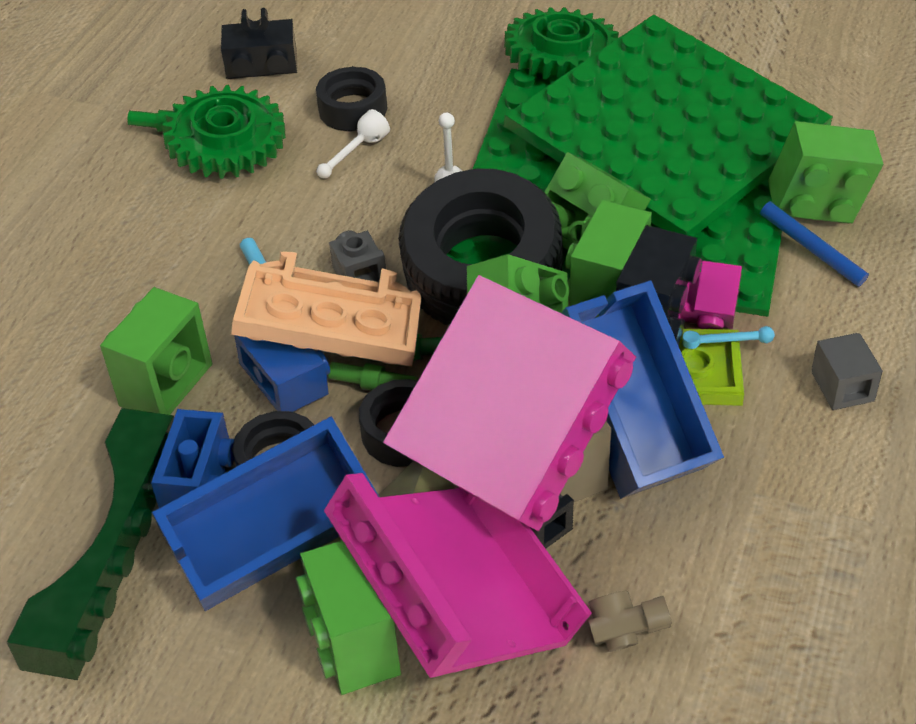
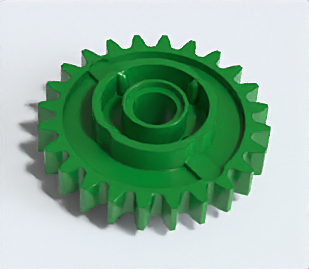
[504,7,619,79]
[162,85,286,179]

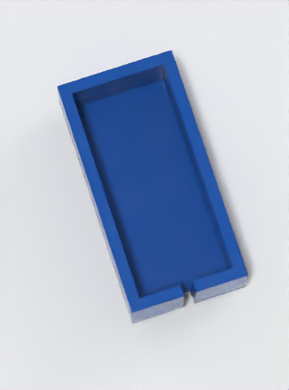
[561,280,724,499]
[152,416,379,611]

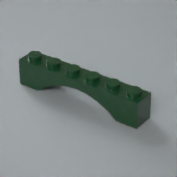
[6,408,174,680]

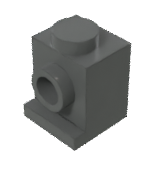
[329,230,386,282]

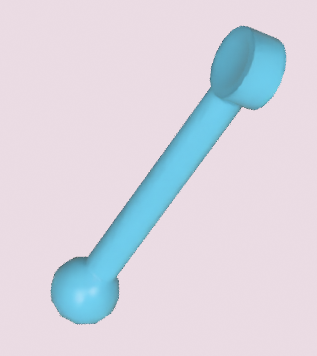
[682,326,775,349]

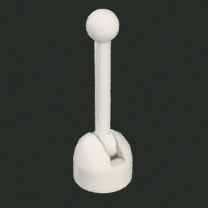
[316,109,390,179]
[434,112,462,183]

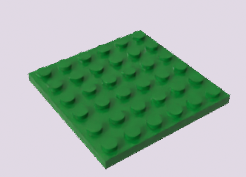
[504,14,833,237]

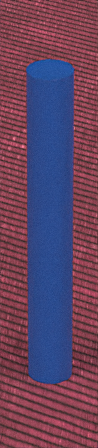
[760,201,869,287]

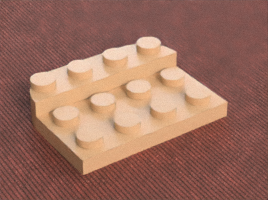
[231,252,421,367]

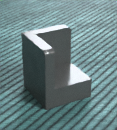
[812,333,883,411]

